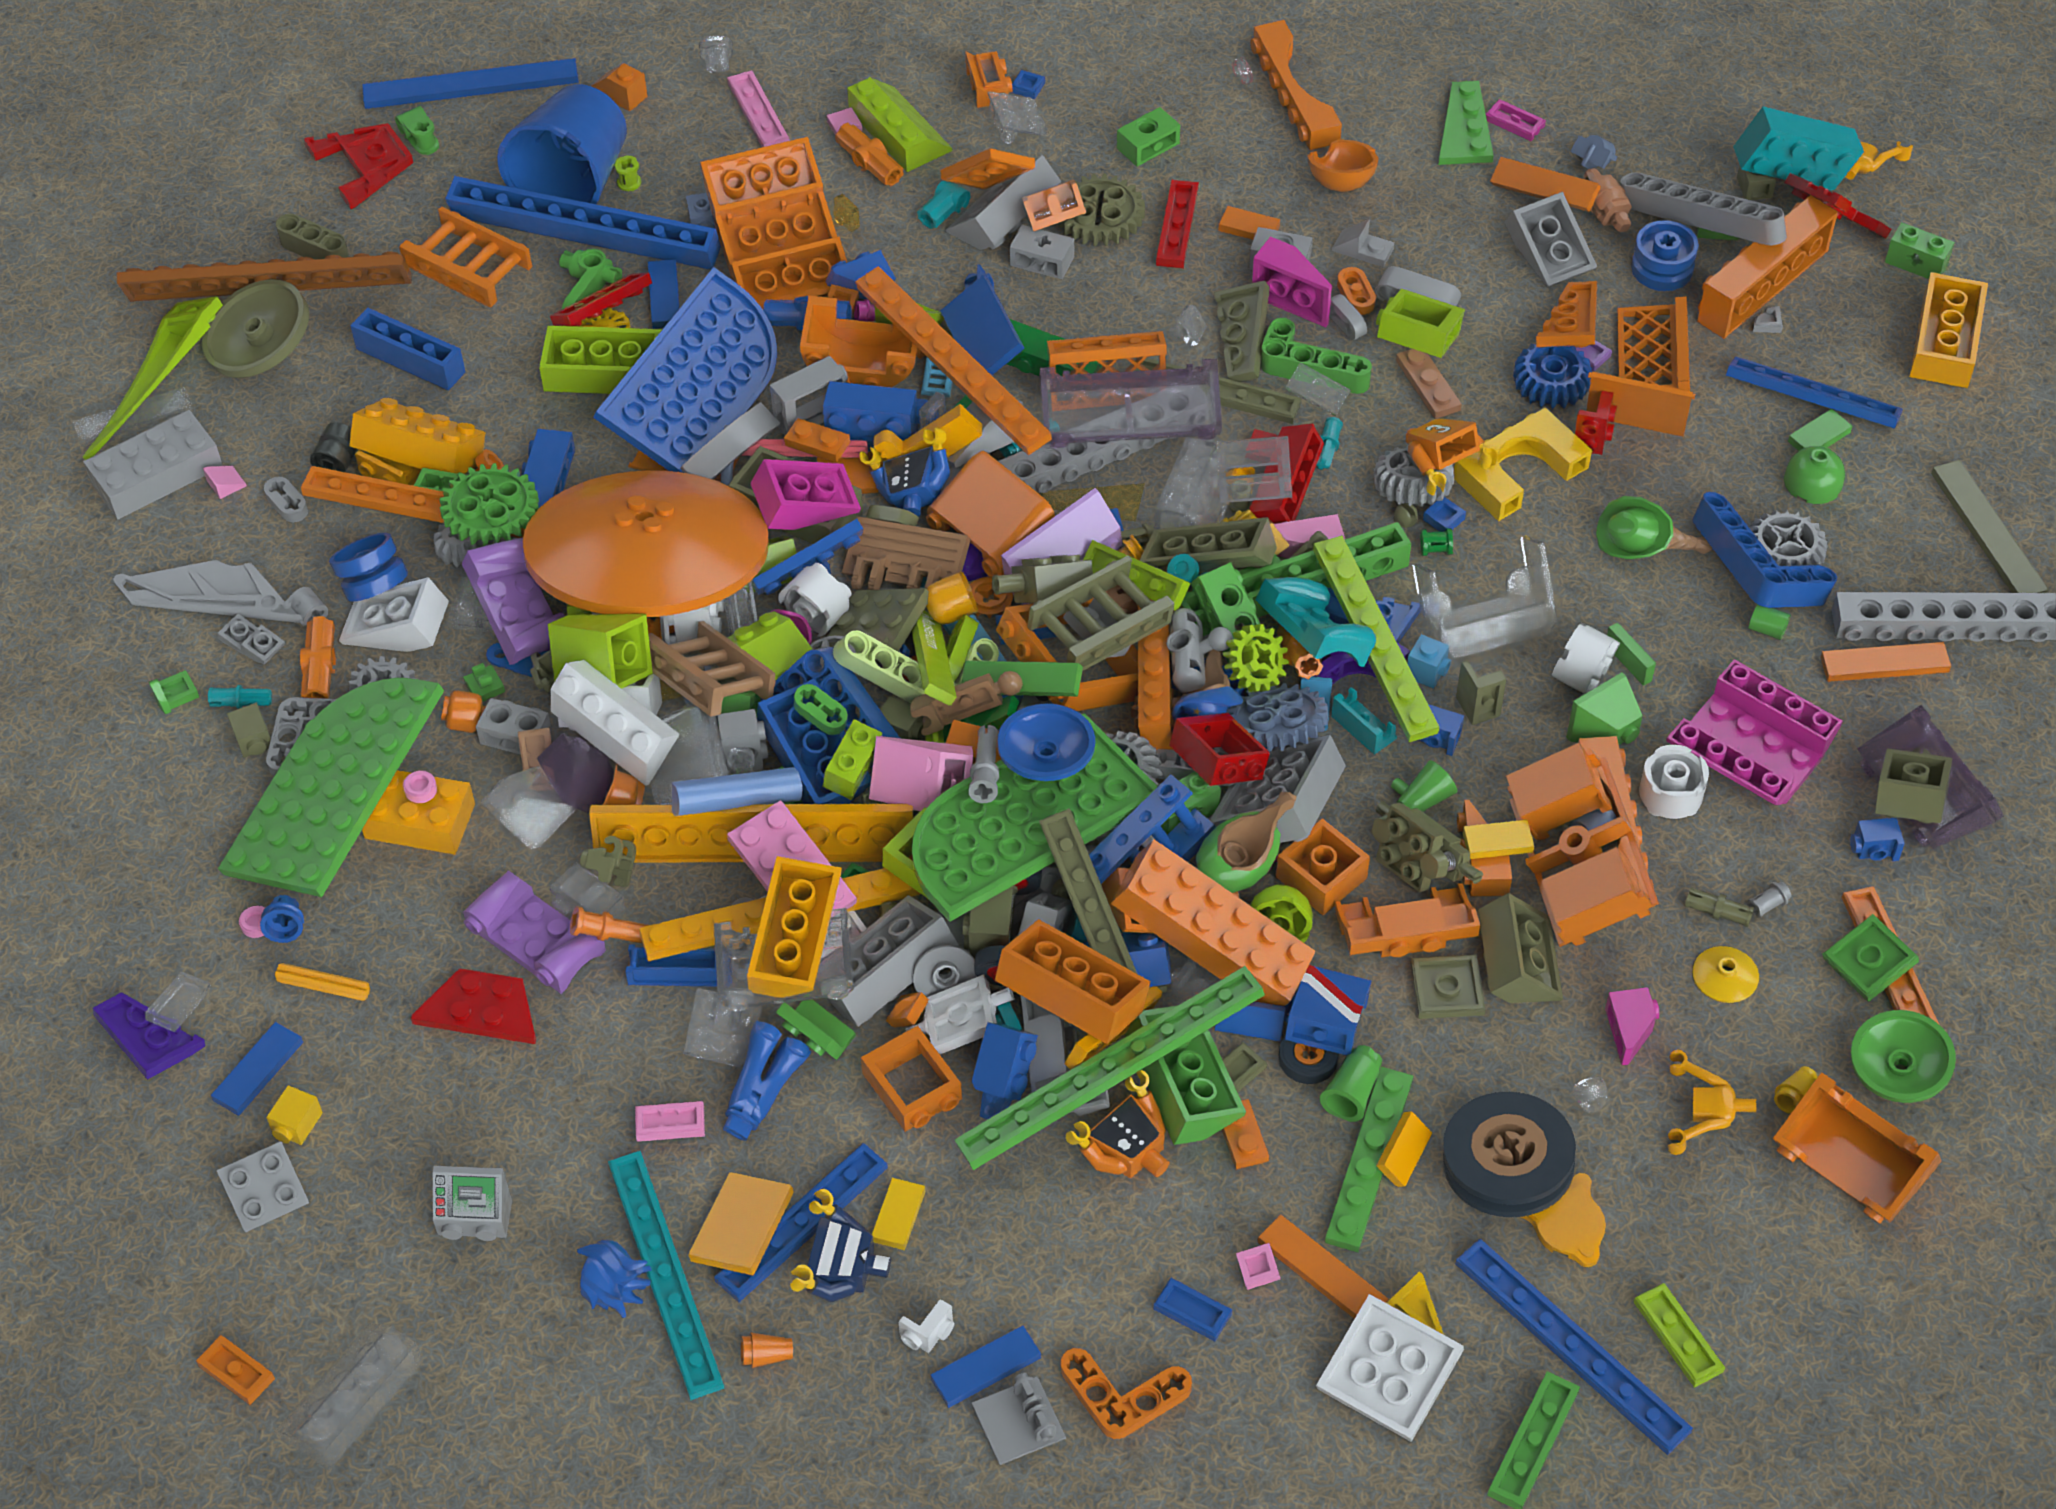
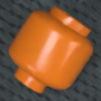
[441,690,486,733]

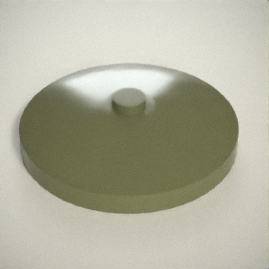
[202,279,309,378]

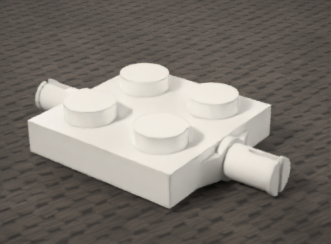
[905,974,1014,1054]

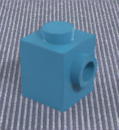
[1407,634,1451,689]

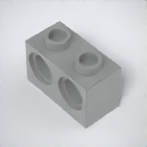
[476,698,552,754]

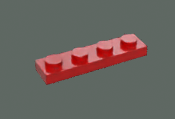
[1156,180,1199,269]
[550,273,652,327]

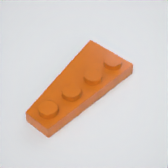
[1536,281,1597,348]

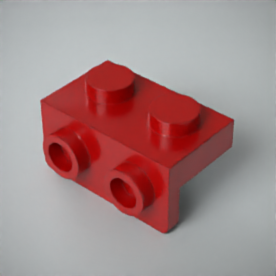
[1575,390,1617,455]

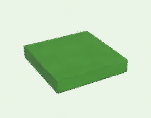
[1822,914,1919,1002]

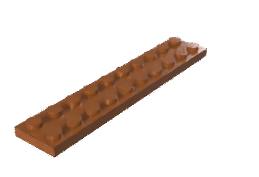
[117,251,412,302]

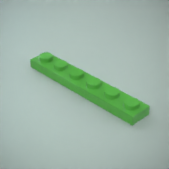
[1325,1067,1413,1253]

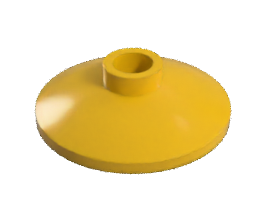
[1692,946,1759,1003]

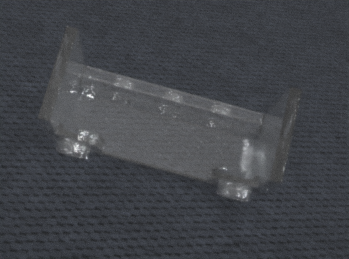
[1413,535,1557,658]

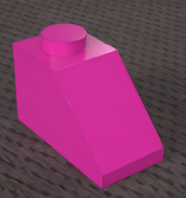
[1605,987,1660,1065]

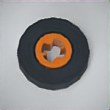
[1278,1037,1339,1085]

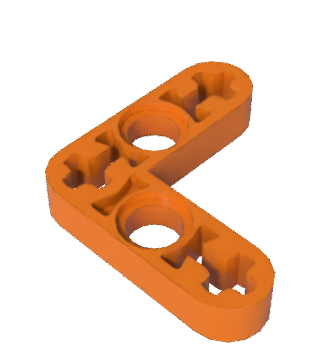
[1061,1348,1192,1439]

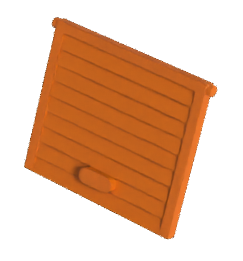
[1586,371,1696,437]

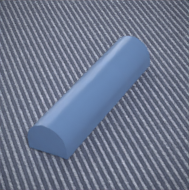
[672,767,802,816]

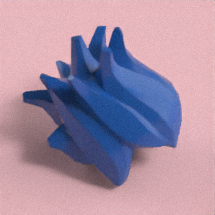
[577,1240,651,1318]

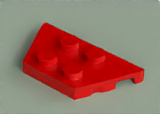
[411,968,536,1044]

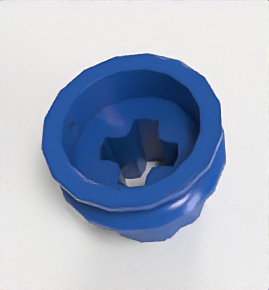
[260,895,304,943]

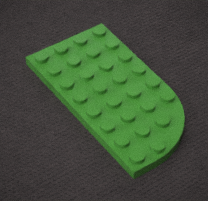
[218,678,444,897]
[912,713,1158,922]

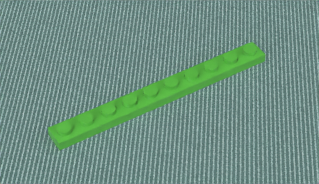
[954,966,1265,1170]

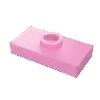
[635,1101,705,1142]

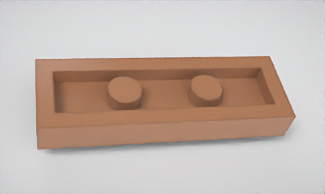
[1396,349,1462,419]

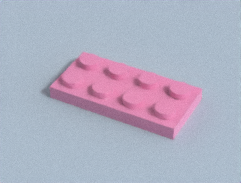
[727,800,857,920]

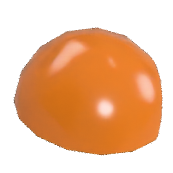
[1307,139,1379,193]

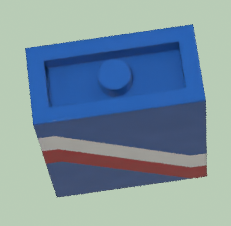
[1285,965,1372,1056]

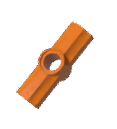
[835,122,904,186]
[300,616,336,699]
[1276,625,1323,679]

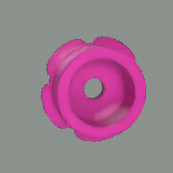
[854,299,875,322]

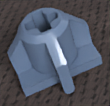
[1570,135,1618,169]

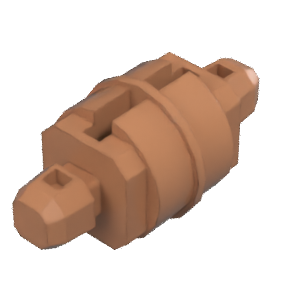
[1584,168,1632,232]

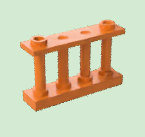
[399,206,532,308]

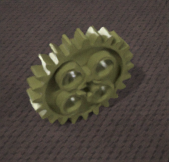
[1058,173,1145,246]

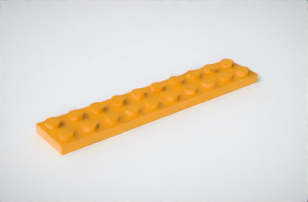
[589,804,914,863]

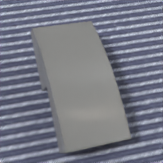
[217,613,285,665]

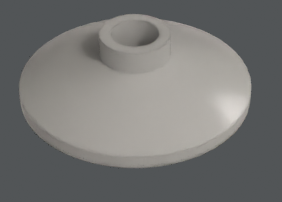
[913,945,977,997]

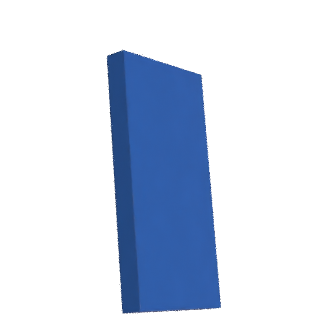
[940,275,1025,375]

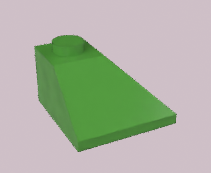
[1566,672,1643,745]

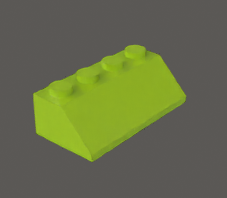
[847,77,953,172]

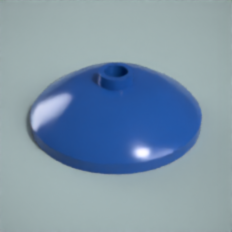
[997,704,1095,781]

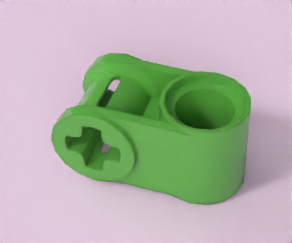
[395,106,439,155]

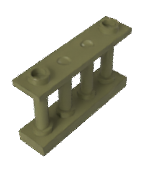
[1027,555,1175,671]

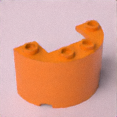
[800,296,923,387]

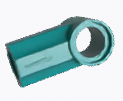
[917,180,971,229]

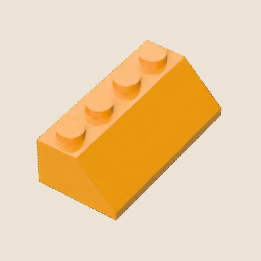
[747,856,842,998]

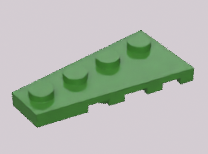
[1438,81,1494,165]

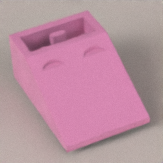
[869,736,973,811]

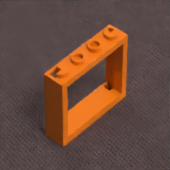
[996,598,1138,711]

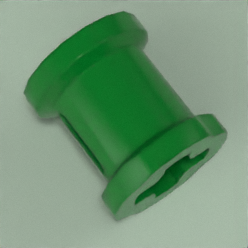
[1420,528,1453,556]

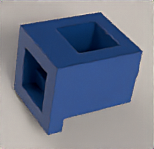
[1418,704,1464,756]
[1850,817,1905,861]

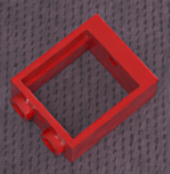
[1169,713,1270,786]

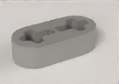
[1329,294,1367,341]
[264,477,308,522]

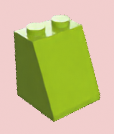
[548,614,653,689]

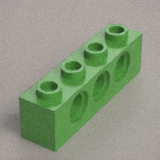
[1191,562,1283,693]

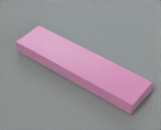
[727,70,789,147]

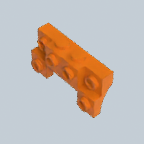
[1335,883,1480,958]

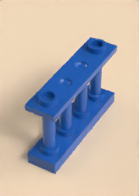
[1089,774,1216,884]

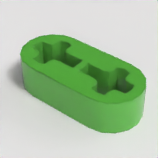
[794,684,848,735]

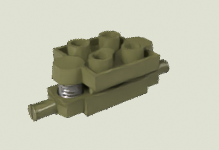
[1372,801,1483,892]

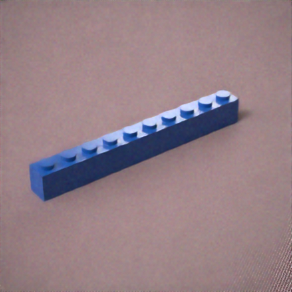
[445,176,721,270]

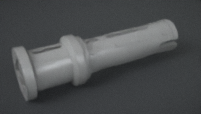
[969,725,999,803]

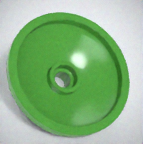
[1851,1010,1956,1103]

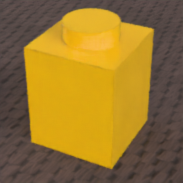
[266,1085,323,1145]

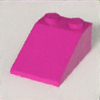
[1252,237,1332,327]
[750,459,861,530]

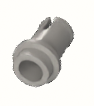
[1747,882,1792,918]

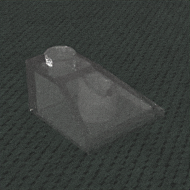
[480,765,579,852]

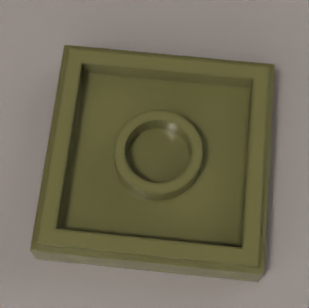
[1410,954,1486,1019]

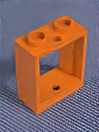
[861,1025,962,1132]

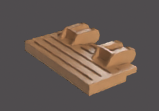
[841,516,971,590]

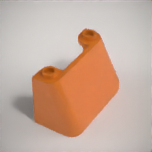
[926,451,1055,577]
[1773,1072,1942,1224]

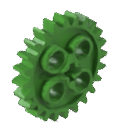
[440,463,539,546]

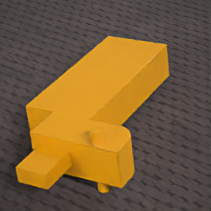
[874,404,982,467]

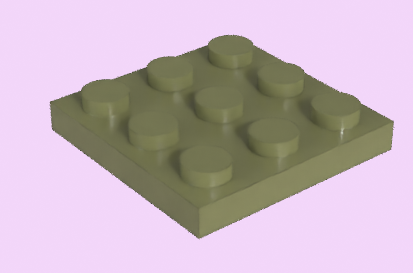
[820,588,929,664]

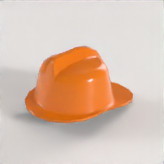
[603,763,645,805]

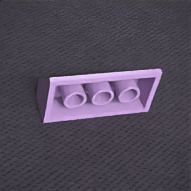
[1001,488,1122,605]

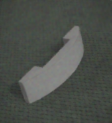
[680,402,781,480]

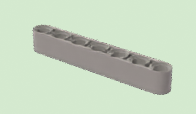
[1620,172,1787,245]

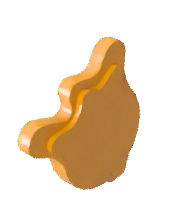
[1521,1173,1606,1267]

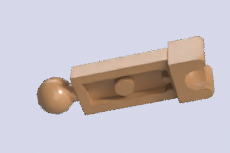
[910,671,1023,735]

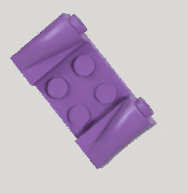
[462,537,565,665]
[463,871,606,994]

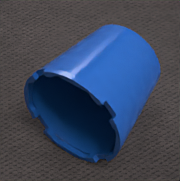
[497,84,627,204]

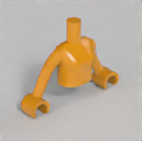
[1845,141,1913,180]
[1668,1049,1756,1155]

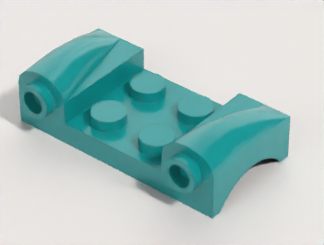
[1256,577,1376,667]

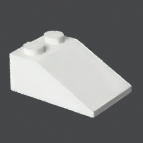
[339,577,449,652]

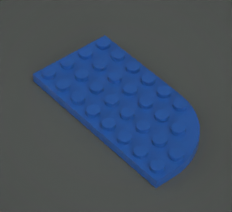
[593,267,777,473]

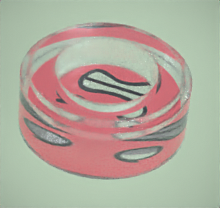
[1232,57,1253,86]

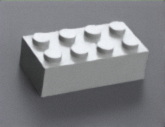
[83,410,223,520]

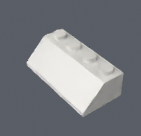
[551,660,680,786]

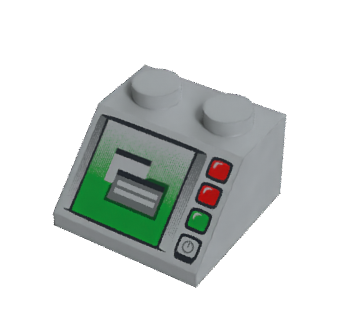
[433,1166,512,1241]

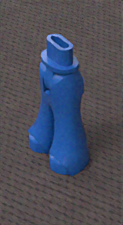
[723,1021,812,1141]

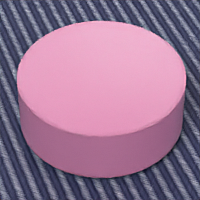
[403,771,437,803]
[239,906,265,938]

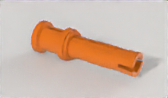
[570,906,649,944]

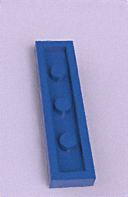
[752,519,863,595]

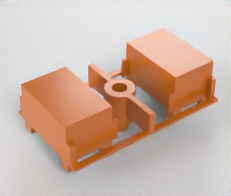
[1506,743,1659,947]

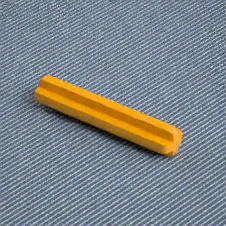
[275,963,370,1001]

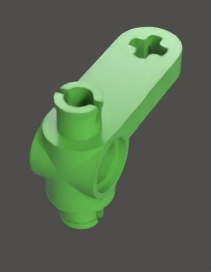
[559,249,622,310]

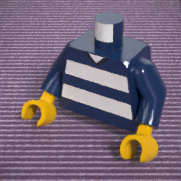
[790,1189,891,1302]

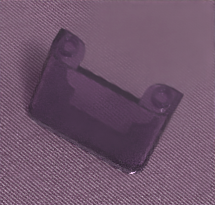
[1857,705,2004,849]

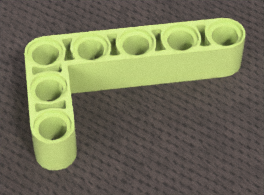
[833,630,999,703]

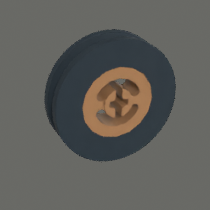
[1443,1092,1576,1217]

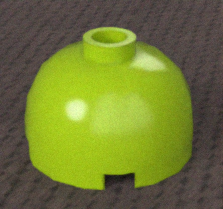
[1250,884,1313,943]

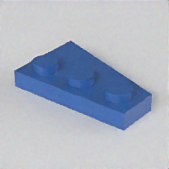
[1324,587,1422,643]

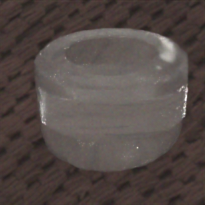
[1572,1076,1608,1113]

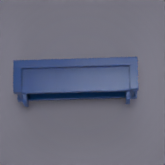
[626,944,728,987]

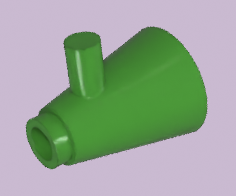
[1391,760,1458,812]

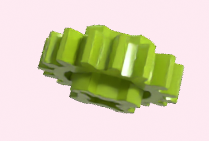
[1223,624,1289,693]

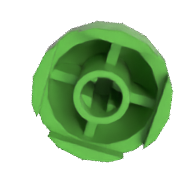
[1784,446,1845,504]

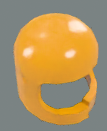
[926,571,978,624]

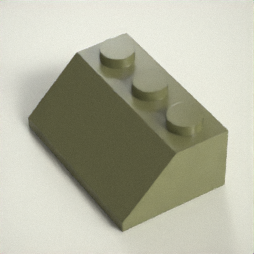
[1478,893,1563,1003]

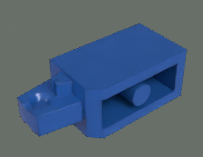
[972,1022,1038,1120]

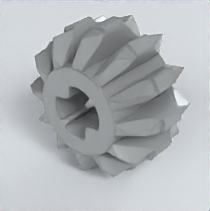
[433,525,483,568]

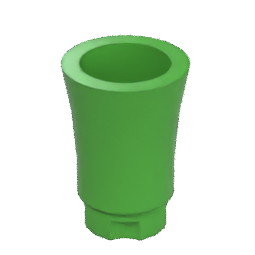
[1320,1045,1382,1122]

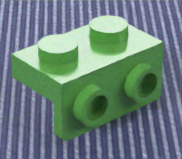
[776,997,856,1060]

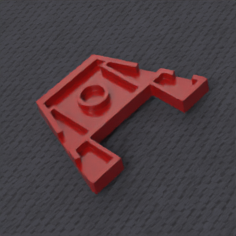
[303,123,414,209]
[1784,173,1892,239]

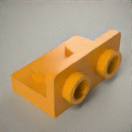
[355,450,421,486]

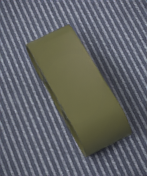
[276,214,349,260]

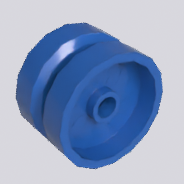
[1631,220,1699,291]
[329,533,408,601]

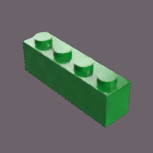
[1006,319,1106,395]

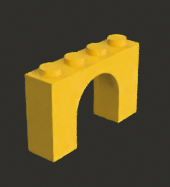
[1453,407,1592,521]

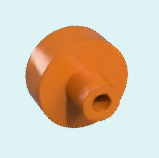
[475,449,504,471]

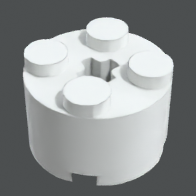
[778,563,851,636]
[1552,622,1620,694]
[1639,745,1709,819]

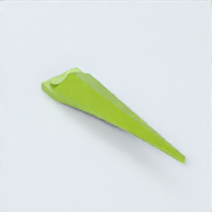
[83,296,223,460]

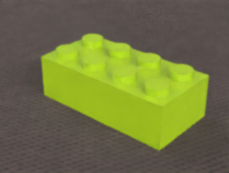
[539,326,662,394]

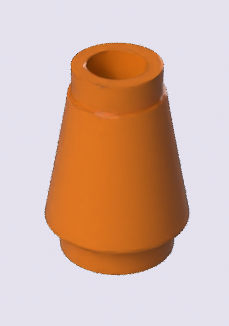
[741,1332,793,1368]

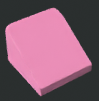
[203,466,246,499]

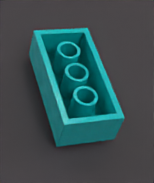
[1733,106,1864,190]

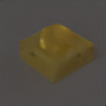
[833,193,860,232]

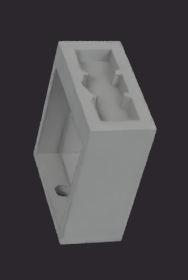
[770,356,848,436]

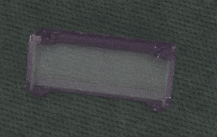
[1038,358,1222,448]

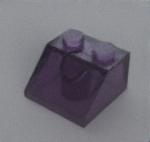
[536,733,614,814]

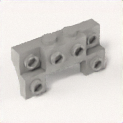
[1021,995,1110,1116]

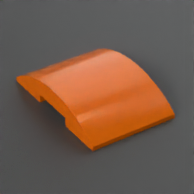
[700,137,848,309]

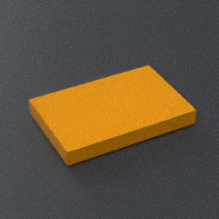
[688,1172,794,1276]

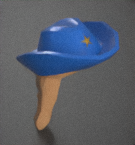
[1171,649,1244,727]

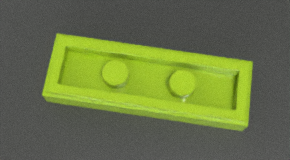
[1634,1283,1725,1388]

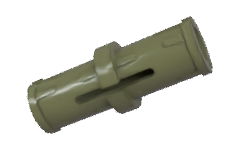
[1685,887,1754,927]

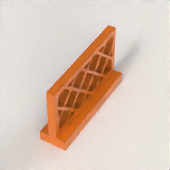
[1618,296,1690,391]
[1047,331,1167,412]

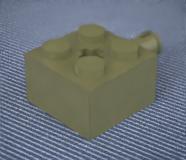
[992,555,1093,603]
[1875,747,1952,823]

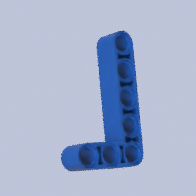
[1692,492,1837,608]
[761,647,900,767]

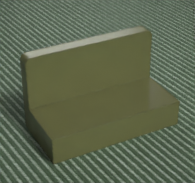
[1456,660,1506,725]

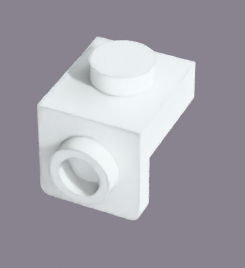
[898,1299,954,1353]

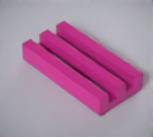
[1486,99,1546,141]

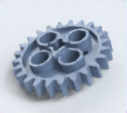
[1227,683,1329,752]

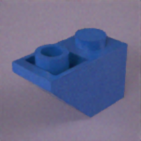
[826,250,896,300]

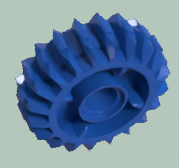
[1513,343,1592,410]

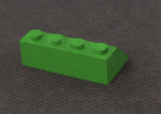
[1125,1005,1246,1145]

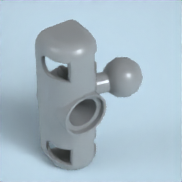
[1166,608,1233,693]

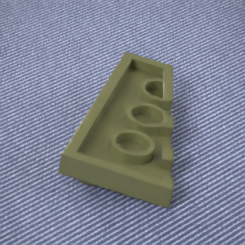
[1214,281,1270,382]

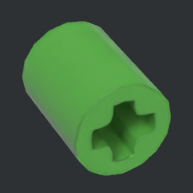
[1748,604,1791,640]

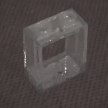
[1211,436,1292,503]

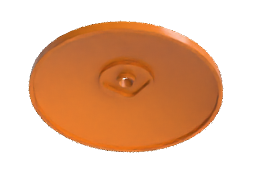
[523,470,769,617]

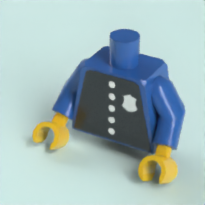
[859,428,950,517]

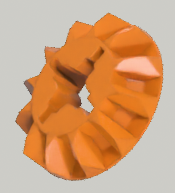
[970,577,1013,619]

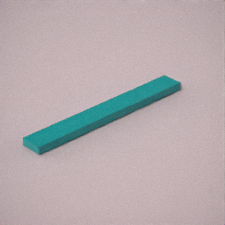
[608,1151,725,1400]

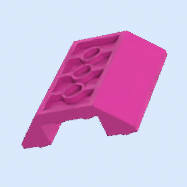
[1666,659,1843,805]

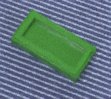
[1788,409,1852,451]
[1607,623,1656,686]

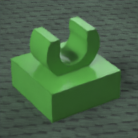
[463,663,505,702]

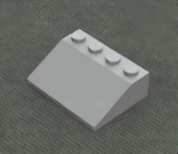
[1210,735,1346,843]

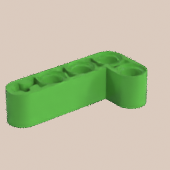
[1261,318,1372,394]

